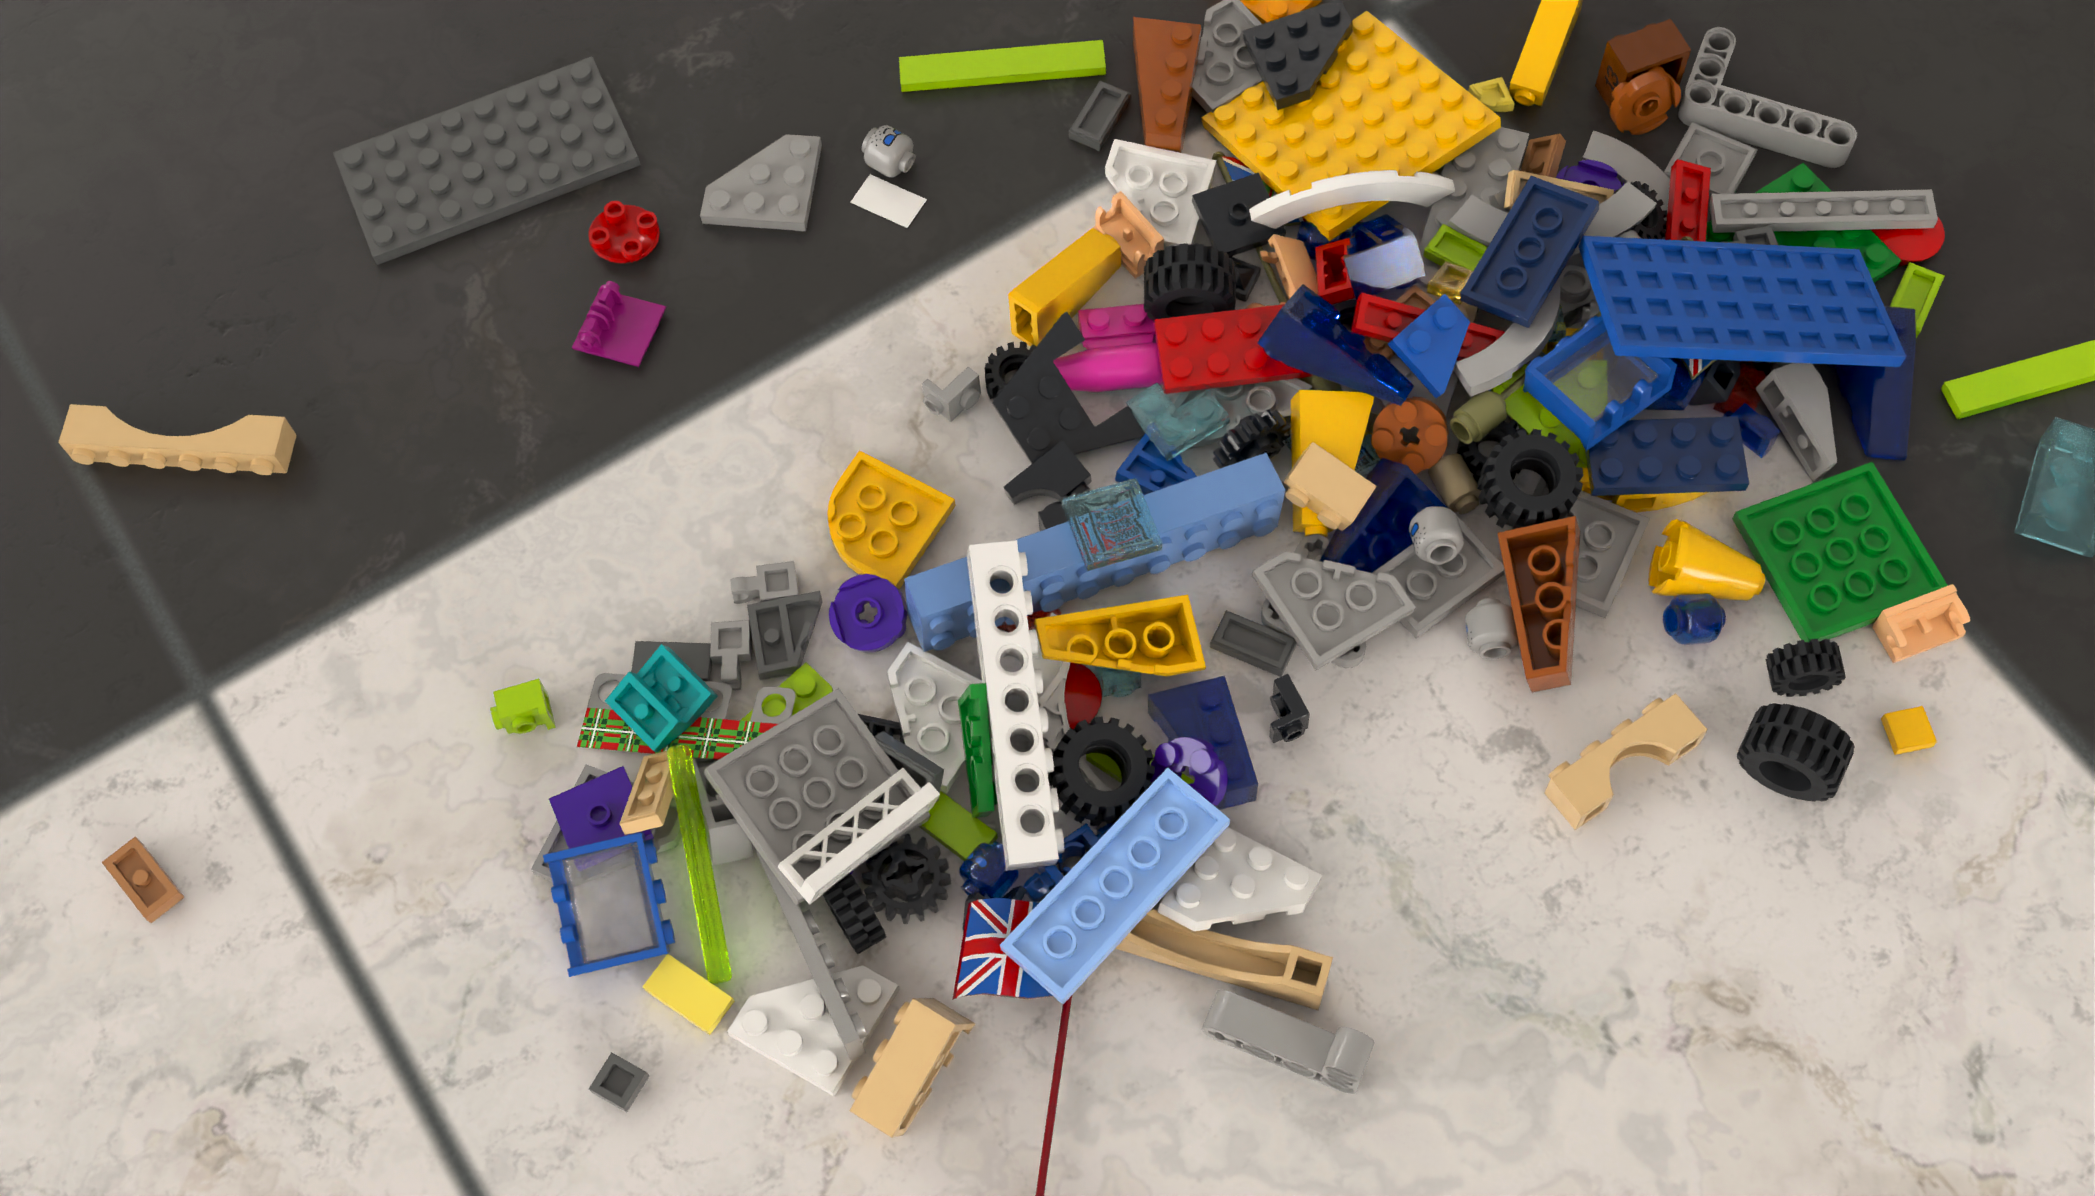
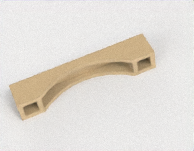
[59,404,296,475]
[1115,908,1333,1010]

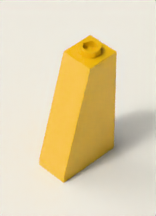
[1509,0,1583,106]
[1008,228,1121,347]
[1291,390,1374,537]

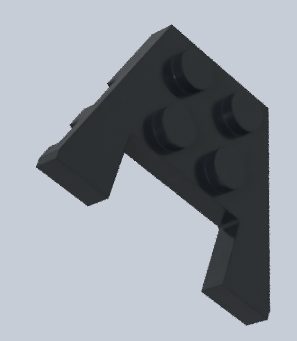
[992,312,1145,464]

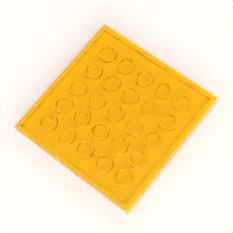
[1201,11,1501,241]

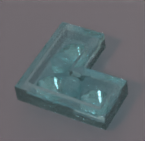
[1126,383,1230,461]

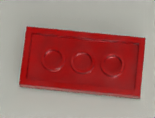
[1154,302,1313,394]

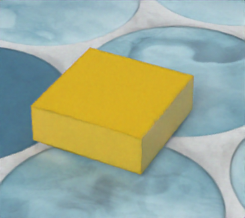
[1881,706,1937,755]

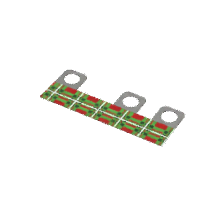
[577,673,796,760]

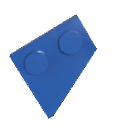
[1388,294,1470,399]
[1115,424,1197,495]

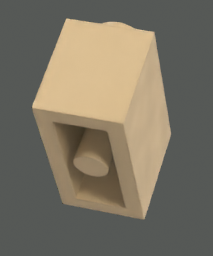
[1282,442,1377,531]

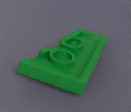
[958,683,998,818]

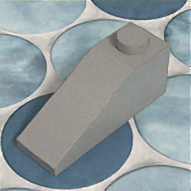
[1756,363,1837,482]
[686,757,753,866]

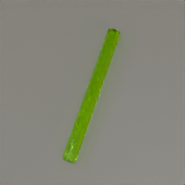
[667,745,732,984]

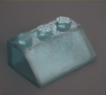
[2014,417,2095,558]

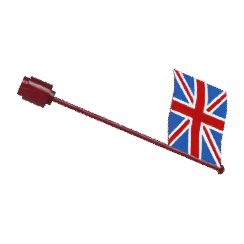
[952,898,1072,1196]

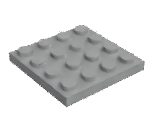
[704,688,931,905]

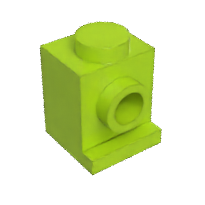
[490,678,556,734]

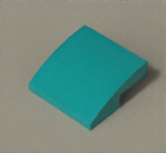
[605,644,718,752]

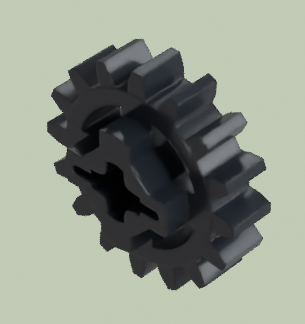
[1213,409,1291,469]
[862,834,951,924]

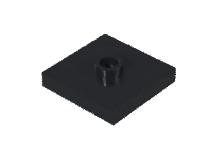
[1192,173,1286,257]

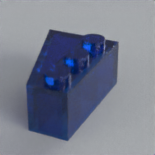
[1344,214,1426,301]
[1148,676,1258,810]

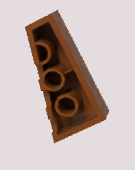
[1133,17,1201,153]
[1498,516,1580,693]

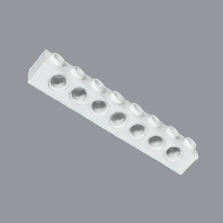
[967,540,1064,871]

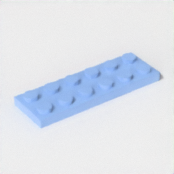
[1000,768,1230,1004]

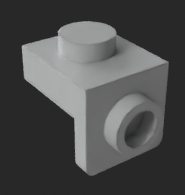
[922,367,981,422]

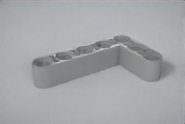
[1678,27,1857,168]

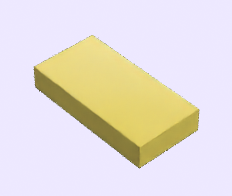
[642,954,735,1035]

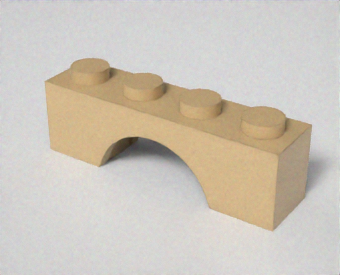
[1544,693,1708,830]

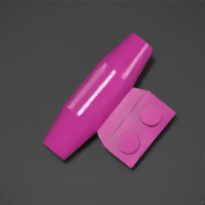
[1053,304,1163,392]

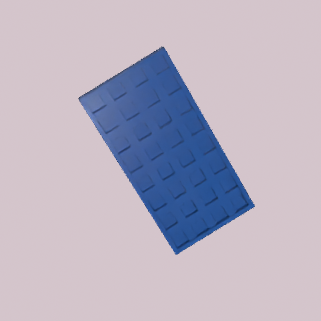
[1578,236,1907,367]

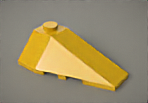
[1035,595,1206,676]

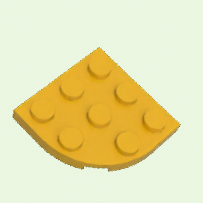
[827,450,956,589]

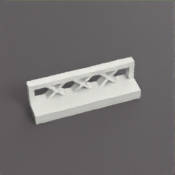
[778,768,940,905]

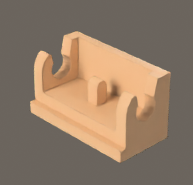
[1093,191,1164,279]
[1260,234,1321,313]
[1872,584,1970,663]

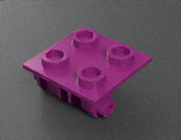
[572,281,666,367]

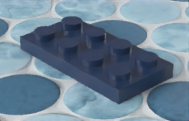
[1460,176,1599,328]
[1585,416,1749,496]

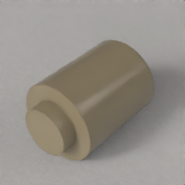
[1428,453,1481,514]

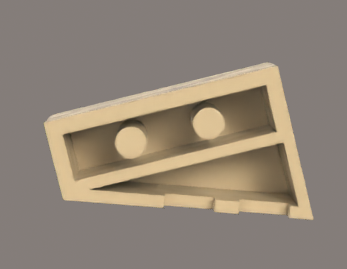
[849,998,975,1138]

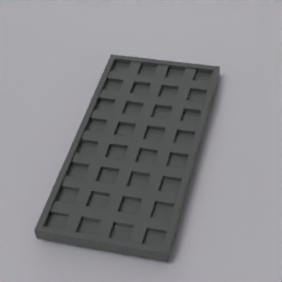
[333,56,641,265]

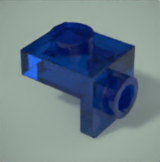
[1722,403,1780,458]

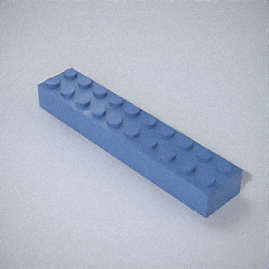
[904,453,1286,652]

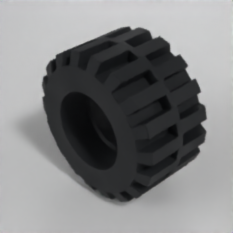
[1144,243,1236,320]
[1477,429,1583,530]
[1737,703,1855,802]
[1048,717,1155,826]

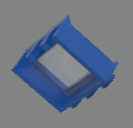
[1523,315,1677,451]
[543,832,675,977]

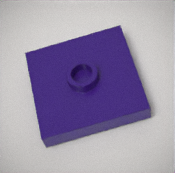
[549,766,654,872]

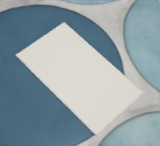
[850,174,927,228]

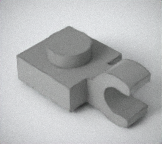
[730,561,799,604]
[710,620,752,690]

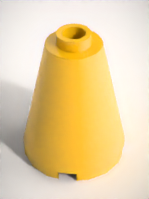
[1648,519,1765,601]

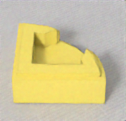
[1468,77,1515,112]

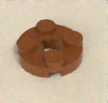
[1610,66,1681,135]
[1371,396,1449,475]

